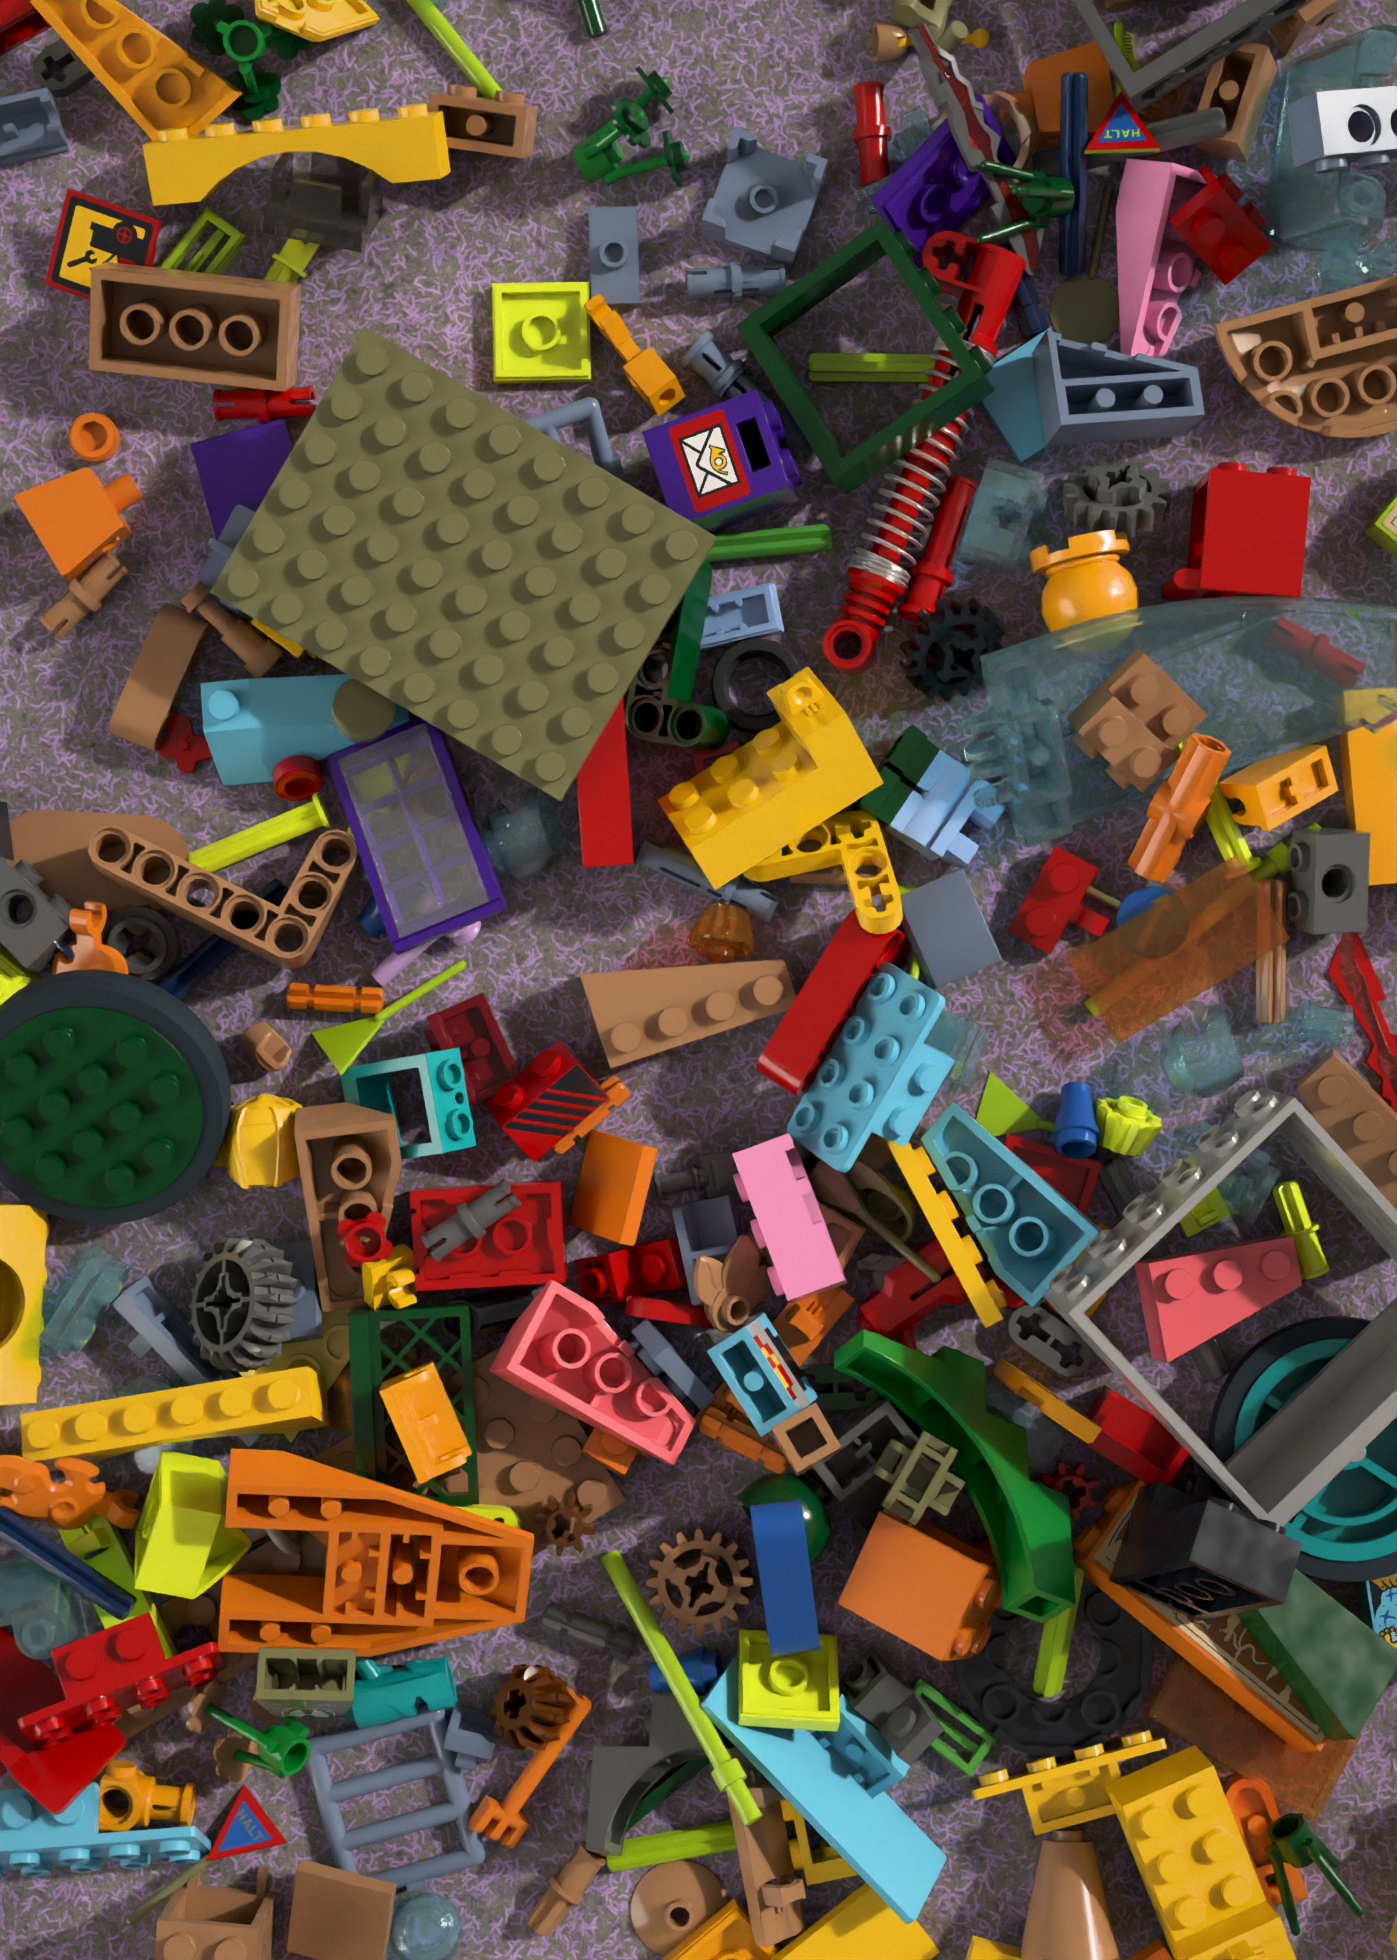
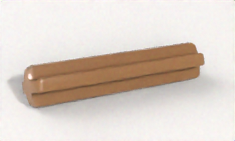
[1256,879,1287,1024]

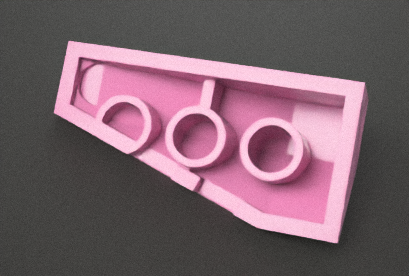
[1116,158,1218,359]

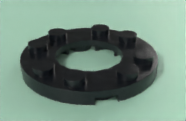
[953,1576,1153,1757]

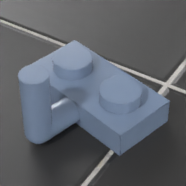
[627,1318,716,1411]

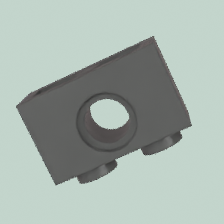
[1287,827,1370,935]
[0,856,77,972]

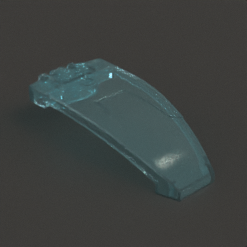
[958,596,1397,847]

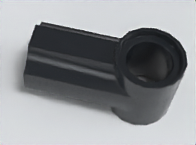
[437,1285,534,1344]

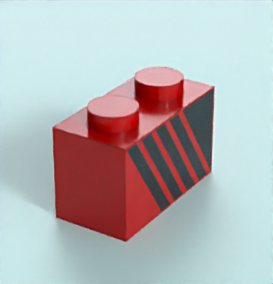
[485,1040,609,1162]

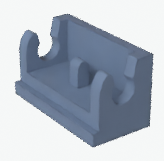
[0,87,69,167]

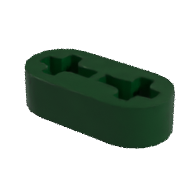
[800,1363,880,1411]

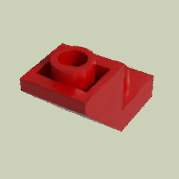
[575,1236,688,1306]

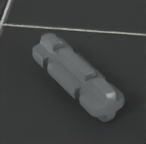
[540,1603,636,1660]

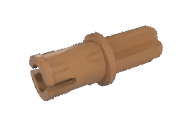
[527,1841,606,1937]

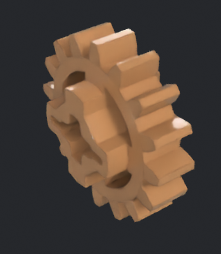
[646,1524,753,1636]

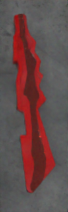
[1327,932,1397,1113]

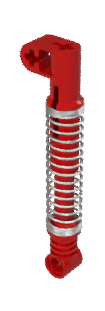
[822,231,1027,675]

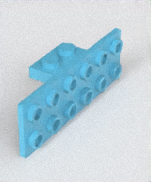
[700,1651,946,1924]
[0,1782,213,1879]

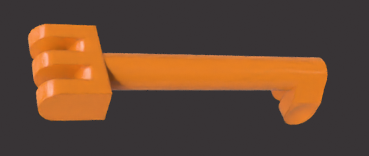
[468,1687,592,1849]

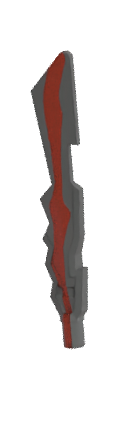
[907,21,1045,276]

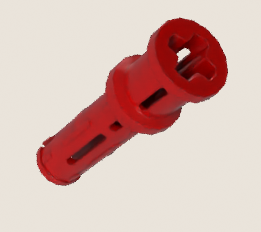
[897,475,977,624]

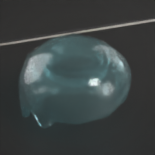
[389,1892,463,1960]

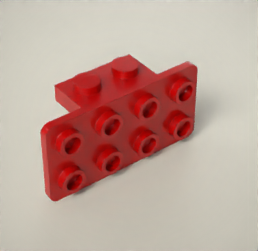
[17,1612,226,1748]
[0,1625,126,1815]

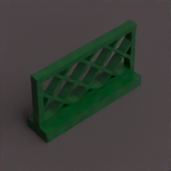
[347,1304,479,1506]

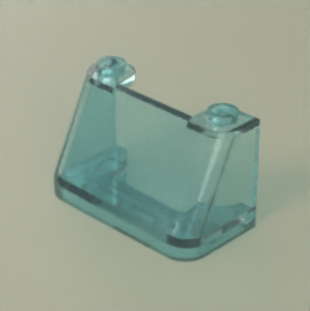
[1262,24,1397,260]

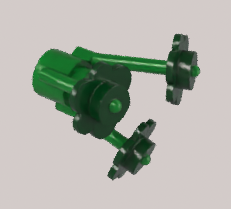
[572,66,689,188]

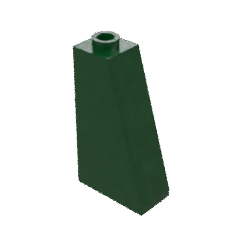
[1236,1568,1397,1741]

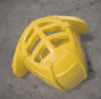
[212,1092,302,1189]

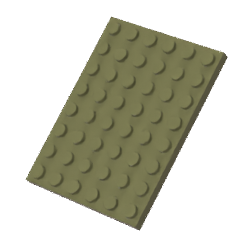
[210,326,717,801]

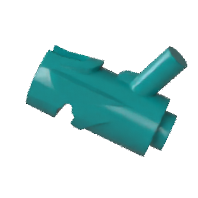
[346,1656,458,1729]

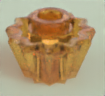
[687,903,755,963]

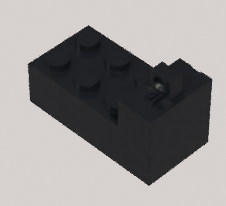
[1109,1474,1303,1621]

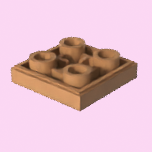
[286,1859,397,1960]

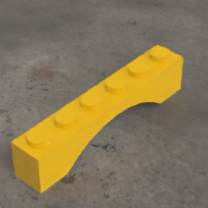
[142,103,451,206]
[20,1366,330,1472]

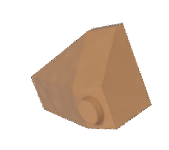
[294,1102,402,1312]

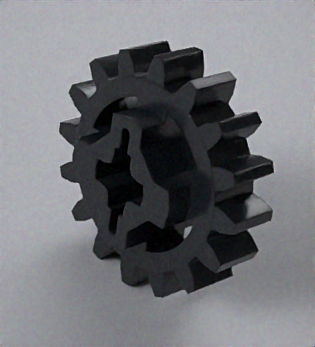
[899,595,1005,701]

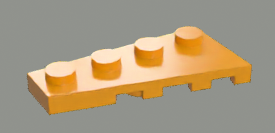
[30,0,243,140]

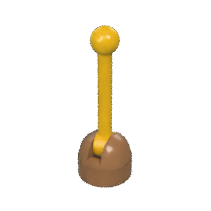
[872,21,990,62]

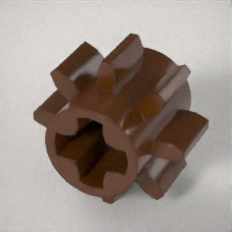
[534,1491,597,1557]

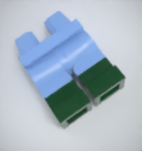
[851,725,1005,868]

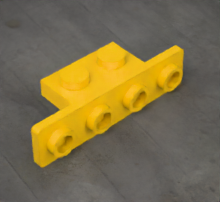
[970,1730,1167,1836]

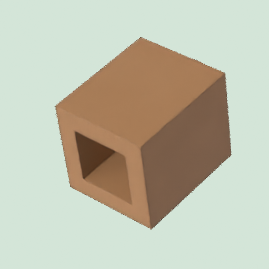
[771,1402,841,1477]

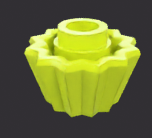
[1096,1096,1163,1157]

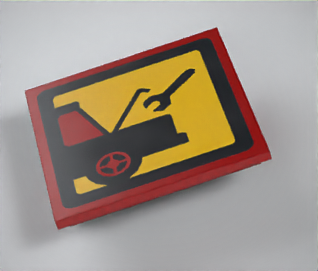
[45,188,162,300]

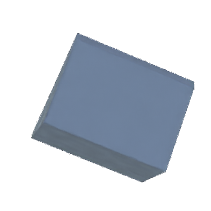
[901,869,1003,990]

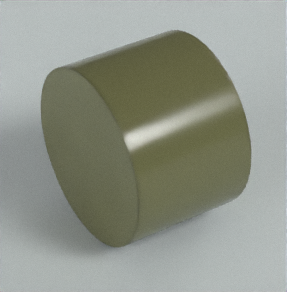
[331,678,396,743]

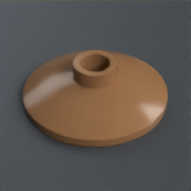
[631,1859,728,1956]

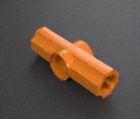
[1127,732,1232,883]

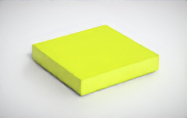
[492,282,591,384]
[737,1629,840,1732]

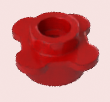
[337,1211,393,1267]

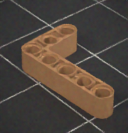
[88,825,359,970]

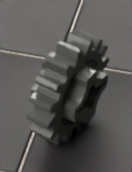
[1062,459,1172,537]

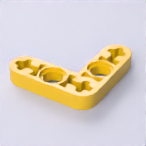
[743,810,903,934]

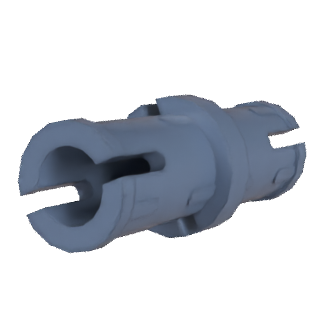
[685,261,786,302]

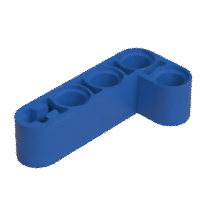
[750,1499,821,1657]

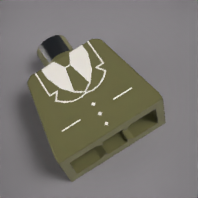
[255,1648,356,1717]

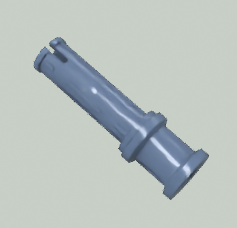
[680,331,808,457]

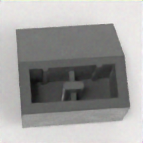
[813,1395,939,1532]

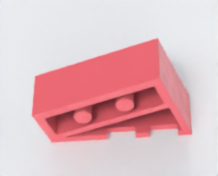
[1134,1235,1302,1363]

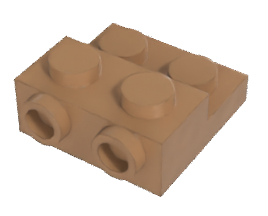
[1067,647,1208,793]

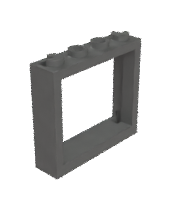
[1069,0,1313,113]

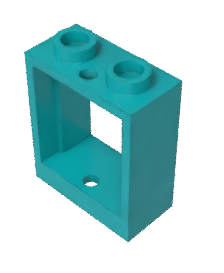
[340,1047,476,1159]

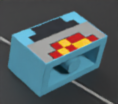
[707,1313,818,1437]

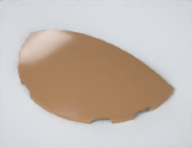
[1213,275,1397,438]

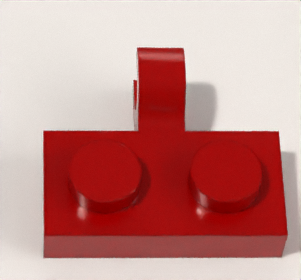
[1007,845,1110,955]

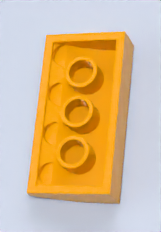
[1335,686,1397,887]

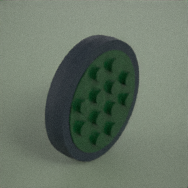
[0,970,231,1224]

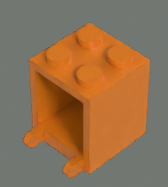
[837,1492,1002,1661]

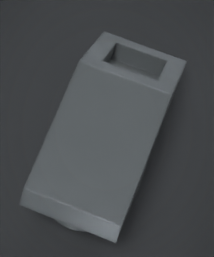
[839,1647,944,1766]

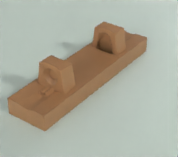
[724,1742,806,1948]

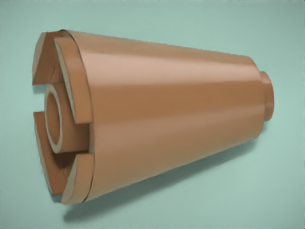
[1020,1829,1120,1960]

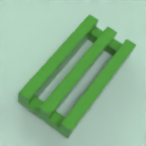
[912,1676,998,1777]

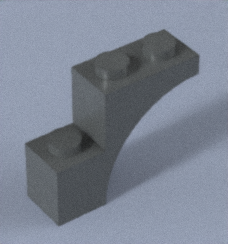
[581,1696,723,1856]

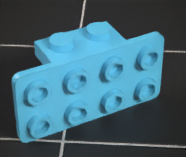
[787,962,955,1173]

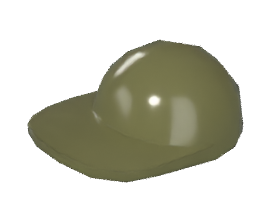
[836,1158,917,1245]

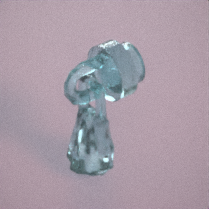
[1318,236,1397,293]

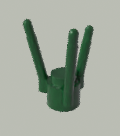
[975,160,1075,245]
[1264,1813,1364,1936]

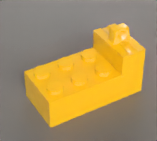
[657,666,884,890]
[1105,1745,1297,1960]

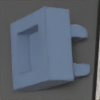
[443,1704,498,1772]

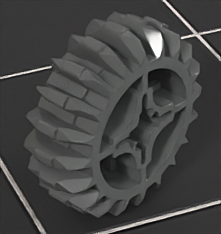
[186,1236,300,1372]

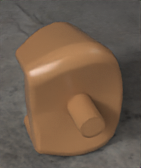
[240,1021,292,1072]

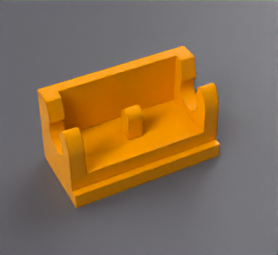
[1218,743,1339,831]
[379,1361,472,1484]

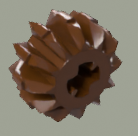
[487,1664,573,1751]

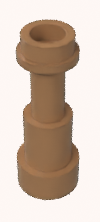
[180,580,284,678]

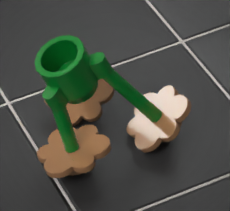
[186,1680,311,1783]

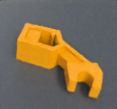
[584,293,686,417]

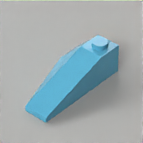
[200,674,411,786]
[921,1102,1102,1309]

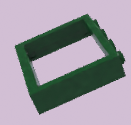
[736,219,995,495]

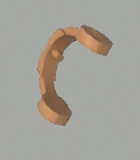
[930,90,1037,201]

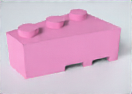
[732,1133,847,1304]

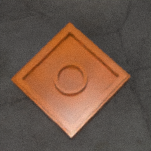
[568,1129,658,1246]

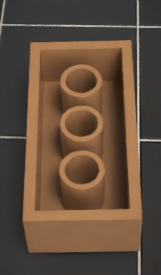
[89,262,301,392]

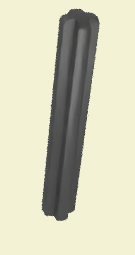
[1032,107,1227,177]

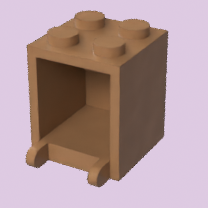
[154,1864,278,1960]

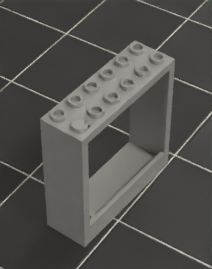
[1043,1087,1397,1527]

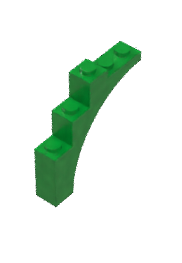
[834,1329,1076,1624]

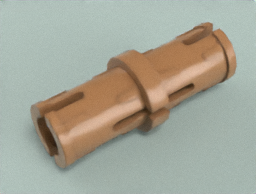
[39,549,131,641]

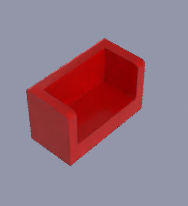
[1075,1385,1189,1486]

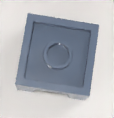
[701,127,828,268]

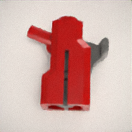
[855,1226,991,1350]

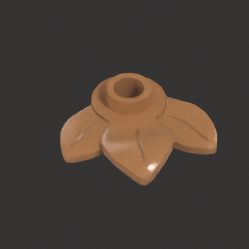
[694,1234,771,1333]

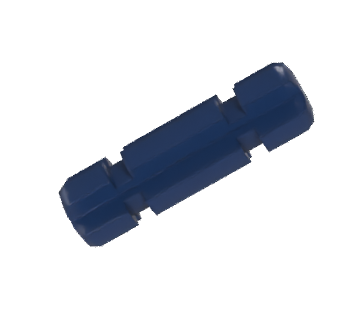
[999,242,1050,338]

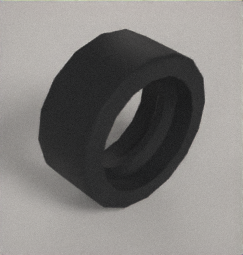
[711,638,802,734]

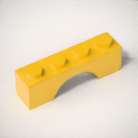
[0,1201,50,1405]

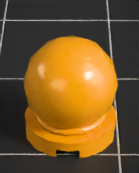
[1029,530,1139,652]

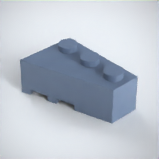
[1032,330,1205,446]

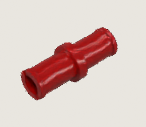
[852,81,892,188]
[213,385,316,423]

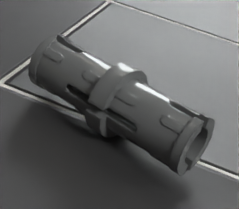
[420,1179,522,1262]

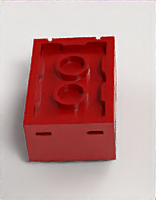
[410,1179,568,1291]

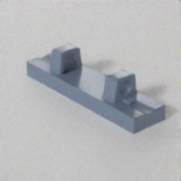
[111,1275,262,1447]

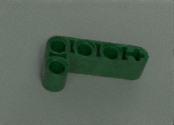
[625,558,729,750]

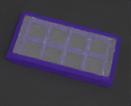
[327,717,507,955]

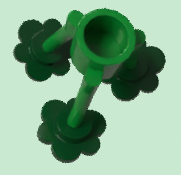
[190,0,312,122]

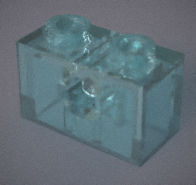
[955,457,1049,576]

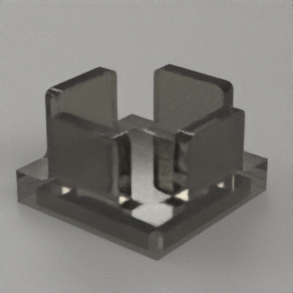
[263,152,383,252]

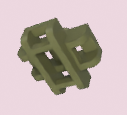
[871,1430,966,1525]

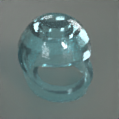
[479,786,564,880]
[1159,1003,1245,1098]

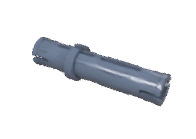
[635,834,782,925]

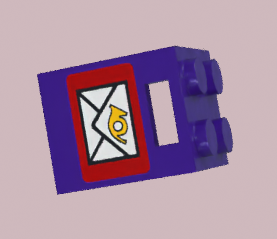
[642,389,803,533]

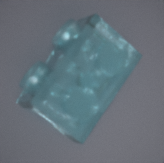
[38,1244,133,1352]

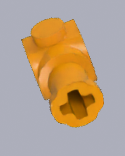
[99,1760,197,1833]

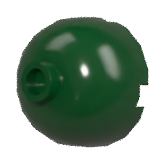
[736,1473,831,1565]

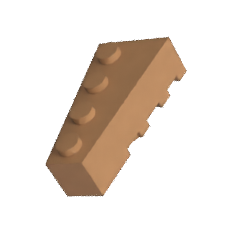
[579,959,796,1068]
[1296,1047,1397,1210]

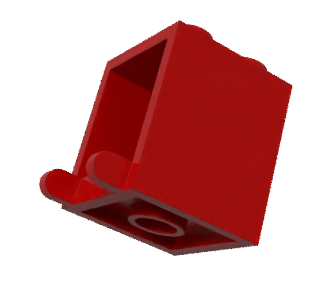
[1161,462,1311,612]

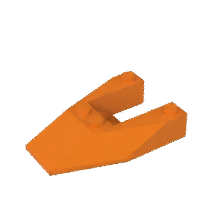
[218,1448,534,1657]

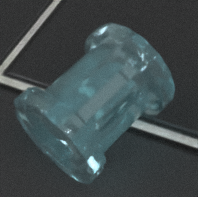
[1294,999,1354,1049]

